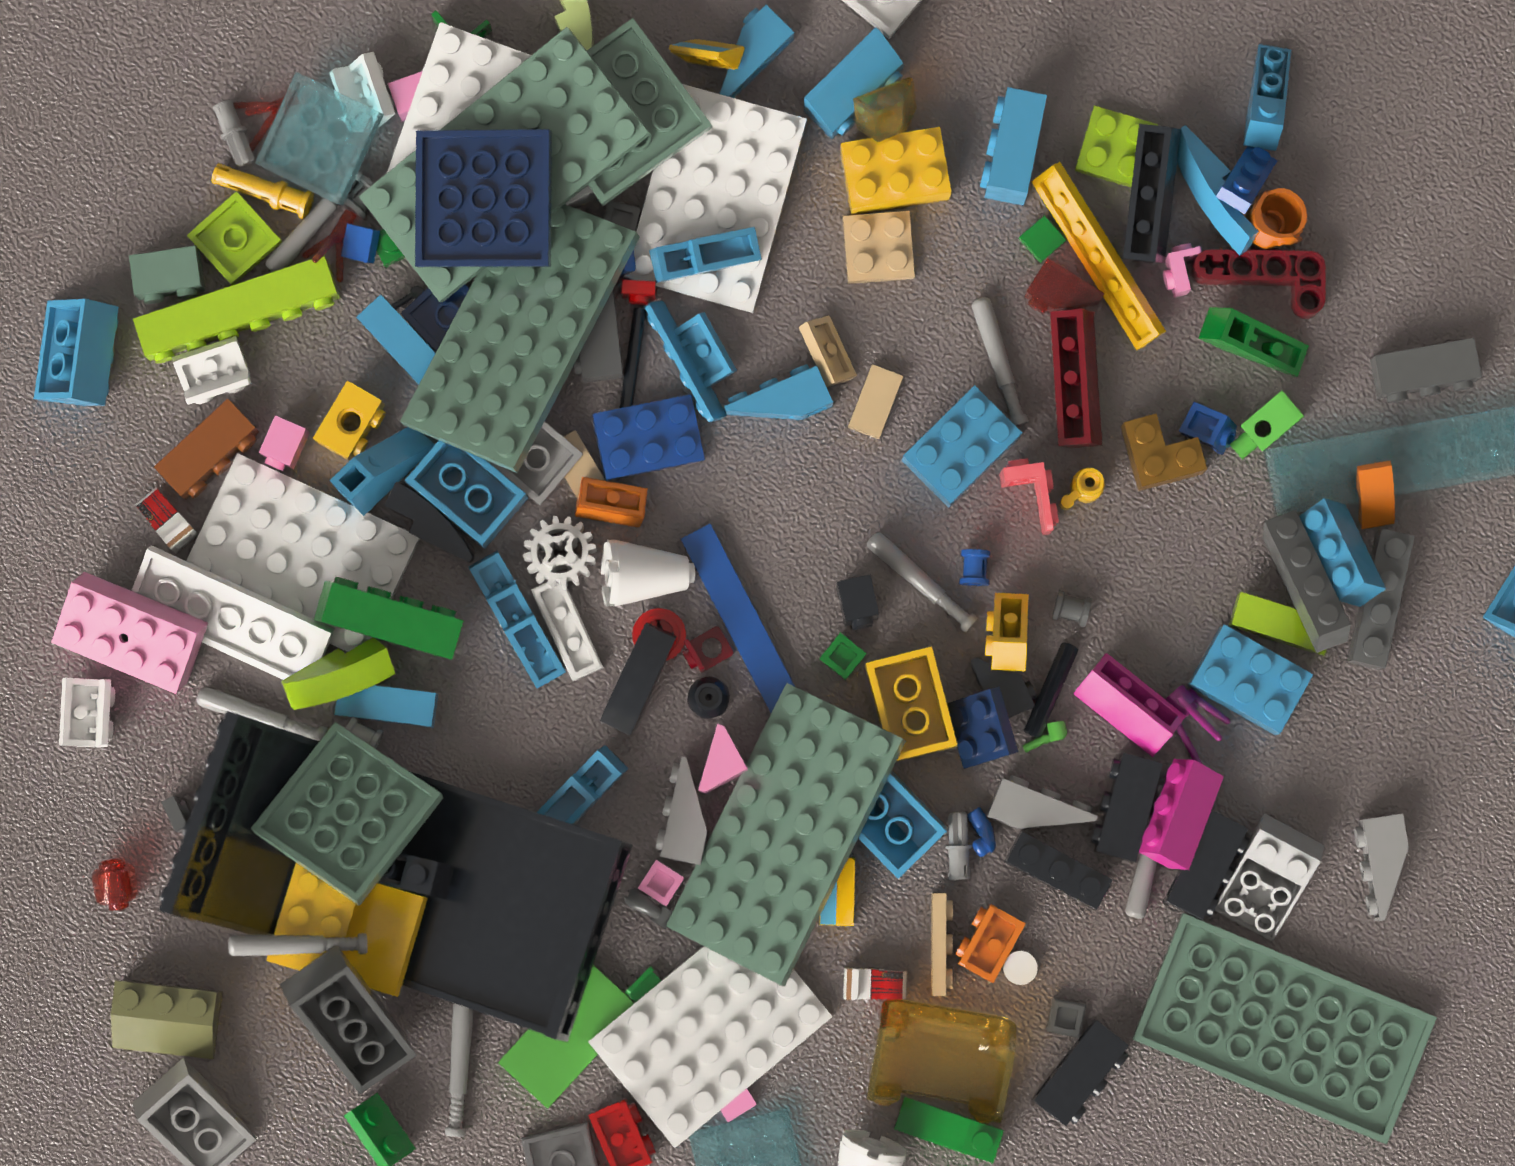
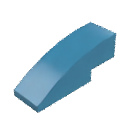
[649,227,762,283]
[334,685,438,728]
[536,745,629,825]

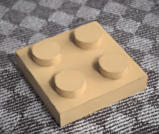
[843,211,915,284]

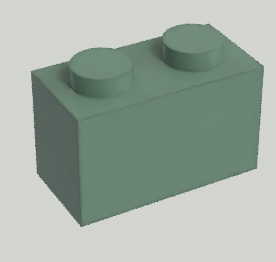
[129,246,205,304]

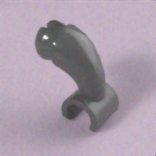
[624,888,672,929]

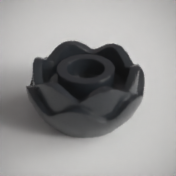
[688,676,730,719]

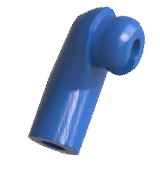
[967,807,996,857]

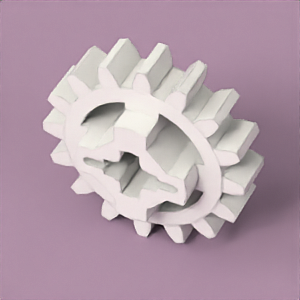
[523,516,597,590]

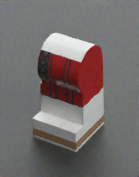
[135,487,199,554]
[843,967,907,1000]

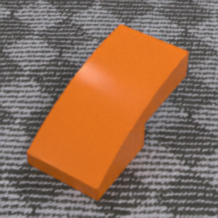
[1356,460,1395,529]

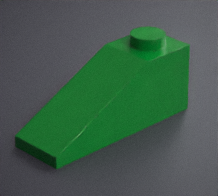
[1198,307,1309,377]
[894,1096,1004,1164]

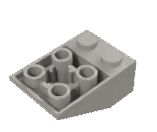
[1215,813,1324,942]

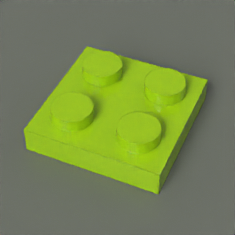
[1075,106,1158,188]
[187,191,282,285]

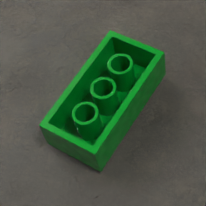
[313,577,464,660]

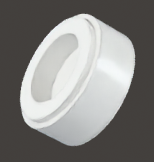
[1003,951,1038,985]

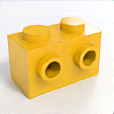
[985,593,1029,671]

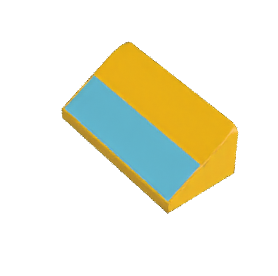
[668,39,744,70]
[819,858,855,926]

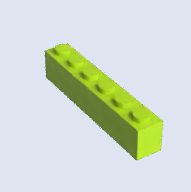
[133,255,340,364]

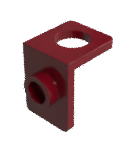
[682,626,733,673]

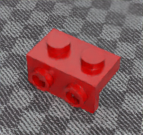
[588,1098,656,1166]

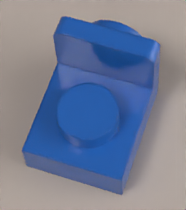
[1179,402,1237,455]

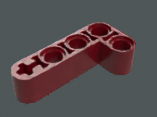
[1191,249,1326,319]

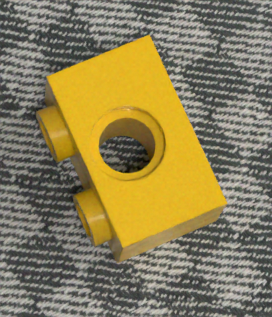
[313,380,386,461]

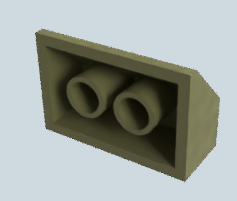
[111,980,223,1059]

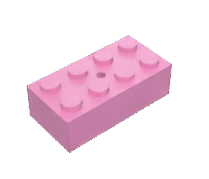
[52,572,208,694]

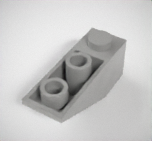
[655,756,708,865]
[986,775,1098,830]
[1354,814,1409,921]

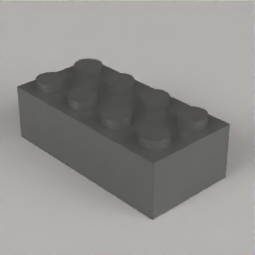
[279,945,416,1094]

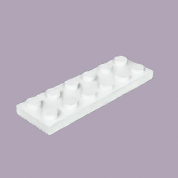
[132,545,335,679]

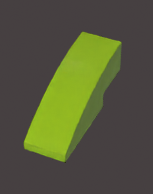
[1229,592,1327,656]
[281,637,395,710]

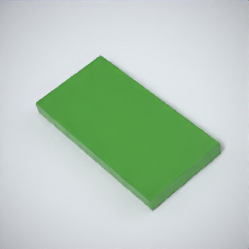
[498,964,635,1109]

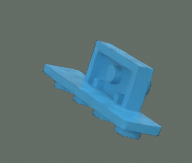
[644,300,737,422]

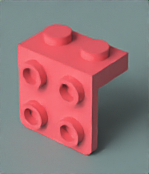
[999,459,1059,535]

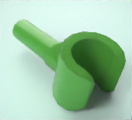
[1022,721,1067,753]

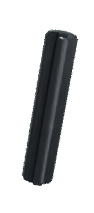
[1024,642,1078,738]

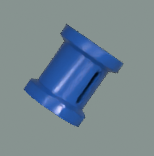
[959,549,990,586]

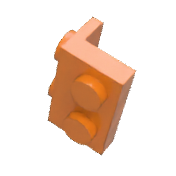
[955,904,1026,983]

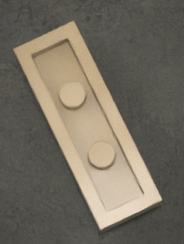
[931,893,953,996]

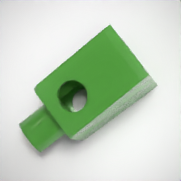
[1229,391,1304,460]

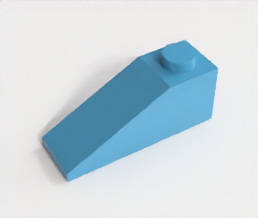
[720,5,794,98]

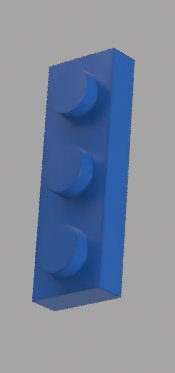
[1216,146,1278,214]

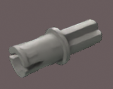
[213,100,254,167]
[945,812,972,880]

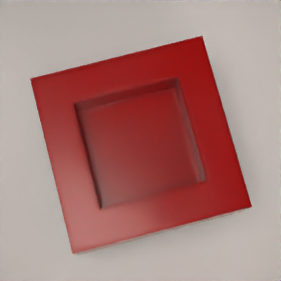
[621,280,657,305]

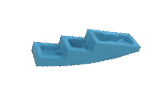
[1177,125,1259,256]
[356,294,435,385]
[468,550,566,689]

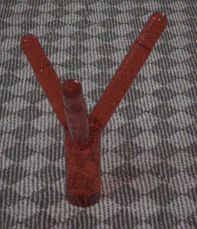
[233,90,304,152]
[302,209,357,282]

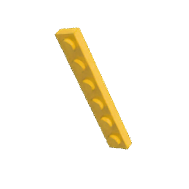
[1031,162,1166,350]

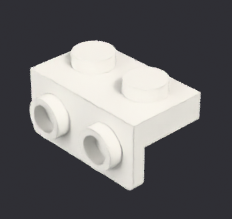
[330,52,395,133]
[172,336,251,404]
[59,678,115,748]

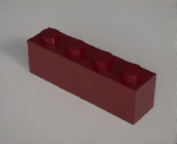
[1050,308,1102,449]

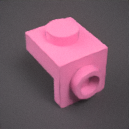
[1163,243,1202,298]

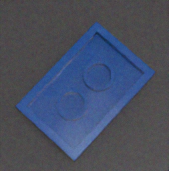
[592,394,705,481]

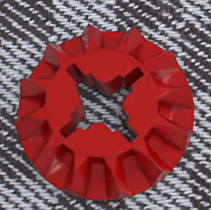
[632,608,686,661]

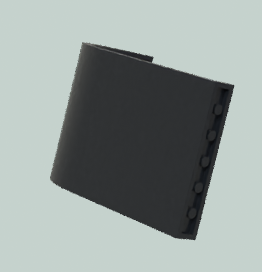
[159,710,633,1042]

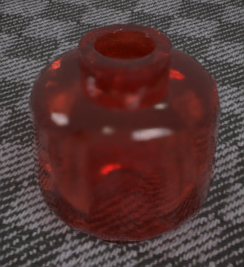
[92,858,139,911]

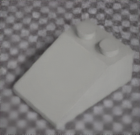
[486,421,583,505]
[132,1058,256,1166]

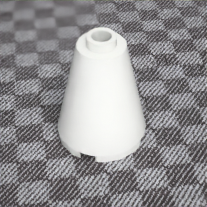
[601,539,695,607]
[838,1129,907,1166]

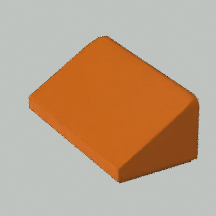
[575,477,648,527]

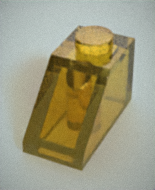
[853,77,917,142]

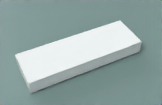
[531,582,604,682]

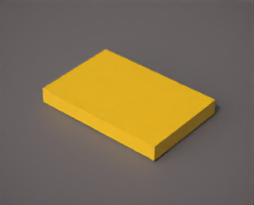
[342,883,428,997]

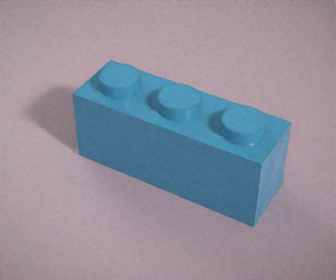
[1299,498,1386,607]

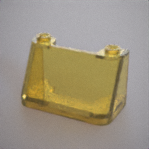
[866,999,1017,1123]

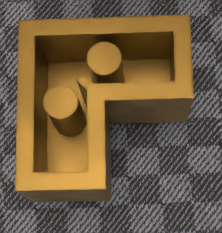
[1120,413,1207,491]

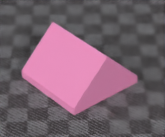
[698,724,748,794]

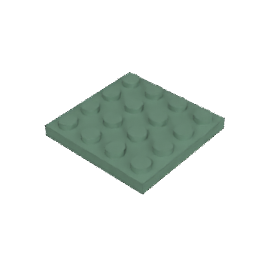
[587,18,712,206]
[251,722,443,906]

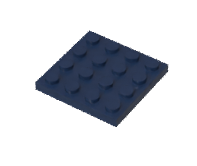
[415,129,552,267]

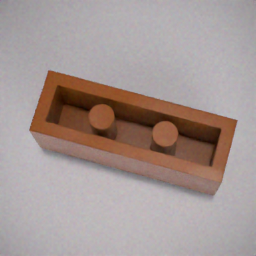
[154,399,260,500]

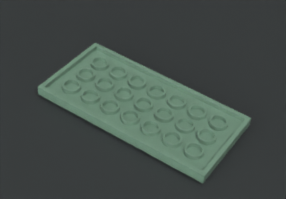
[359,27,651,302]
[400,204,640,473]
[666,683,906,987]
[1132,913,1437,1144]

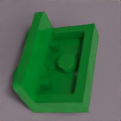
[344,1092,416,1166]

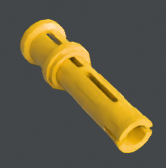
[211,163,314,219]

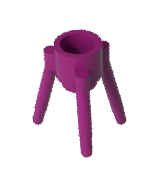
[1165,684,1231,764]

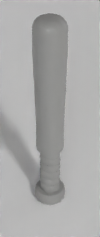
[266,165,363,272]
[972,297,1029,427]
[867,532,978,632]
[197,687,328,741]
[1125,785,1163,919]
[228,933,367,956]
[445,1003,474,1137]

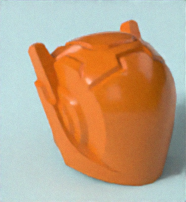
[1244,188,1307,250]

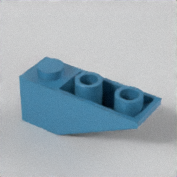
[1243,44,1291,151]
[724,364,833,420]
[330,427,435,516]

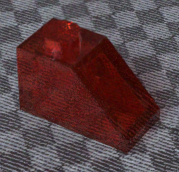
[1024,258,1105,314]

